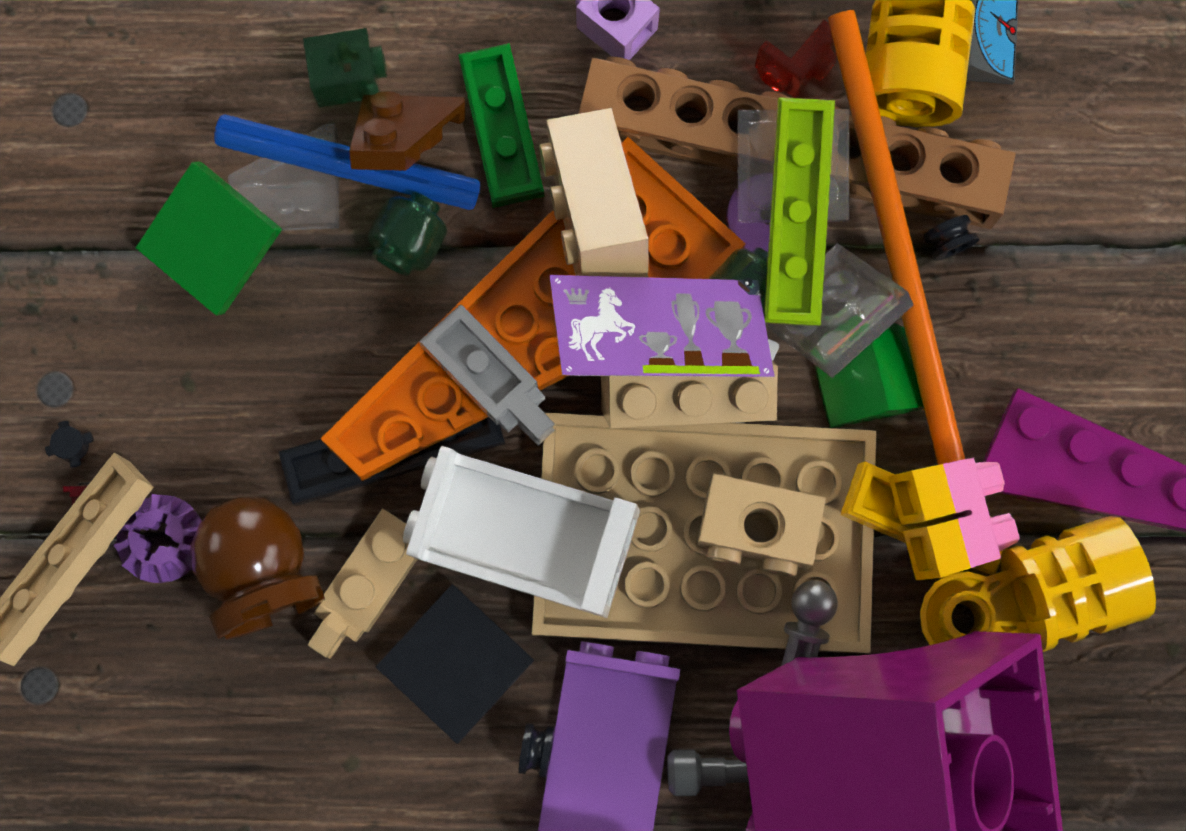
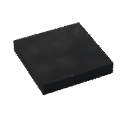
[376,584,535,744]

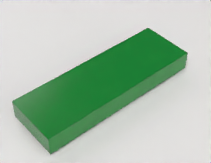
[458,43,545,208]

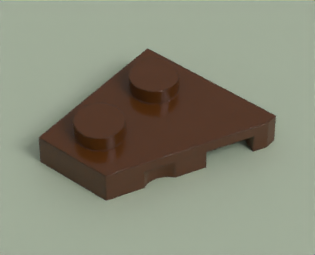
[349,91,466,171]

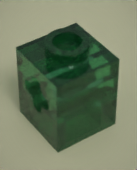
[303,28,388,108]

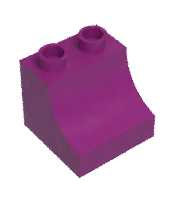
[729,631,1063,831]

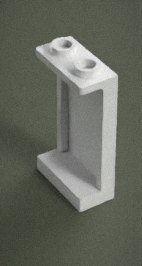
[403,446,640,618]

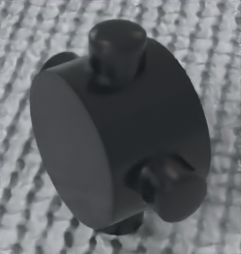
[45,421,94,468]

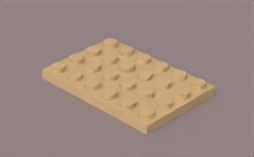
[532,413,876,654]

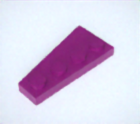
[982,388,1186,532]

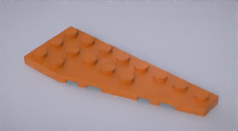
[320,137,746,481]

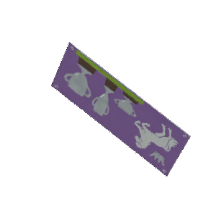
[550,275,775,377]

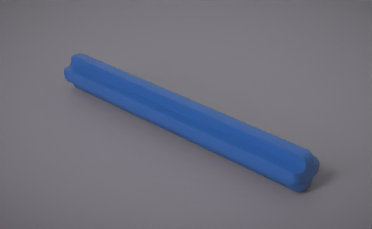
[214,114,480,210]

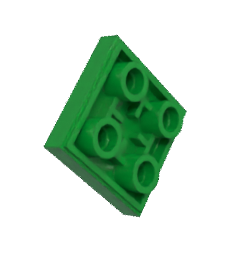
[136,162,282,316]

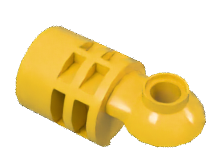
[866,0,975,127]
[920,516,1156,652]

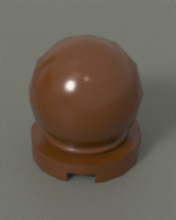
[190,497,325,640]

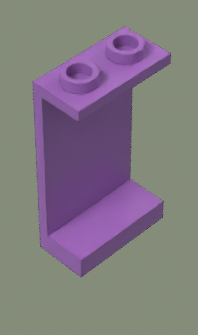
[538,642,680,831]

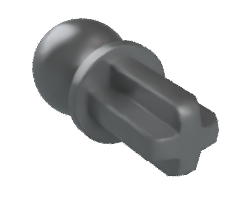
[781,580,838,666]

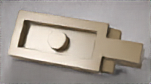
[308,508,418,659]

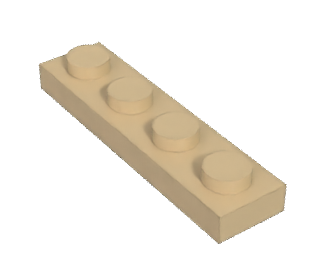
[0,453,154,666]

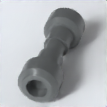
[667,749,749,796]

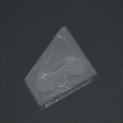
[228,124,339,231]

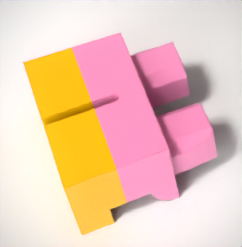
[888,458,1020,580]

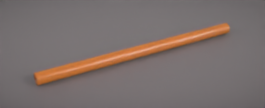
[828,10,965,465]

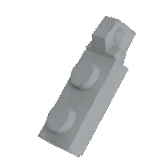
[419,304,555,446]

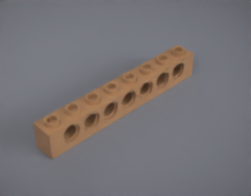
[578,56,1016,229]

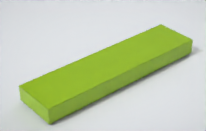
[764,97,835,326]

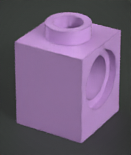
[575,0,660,60]

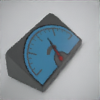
[966,0,1019,85]

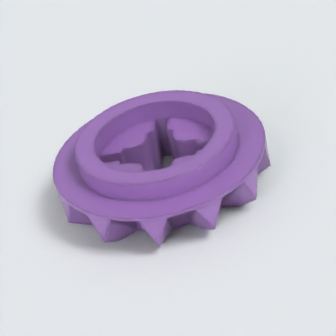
[113,494,201,583]

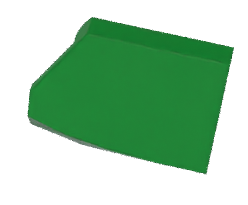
[813,315,924,428]

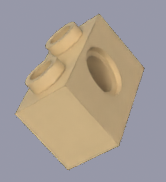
[696,473,826,577]

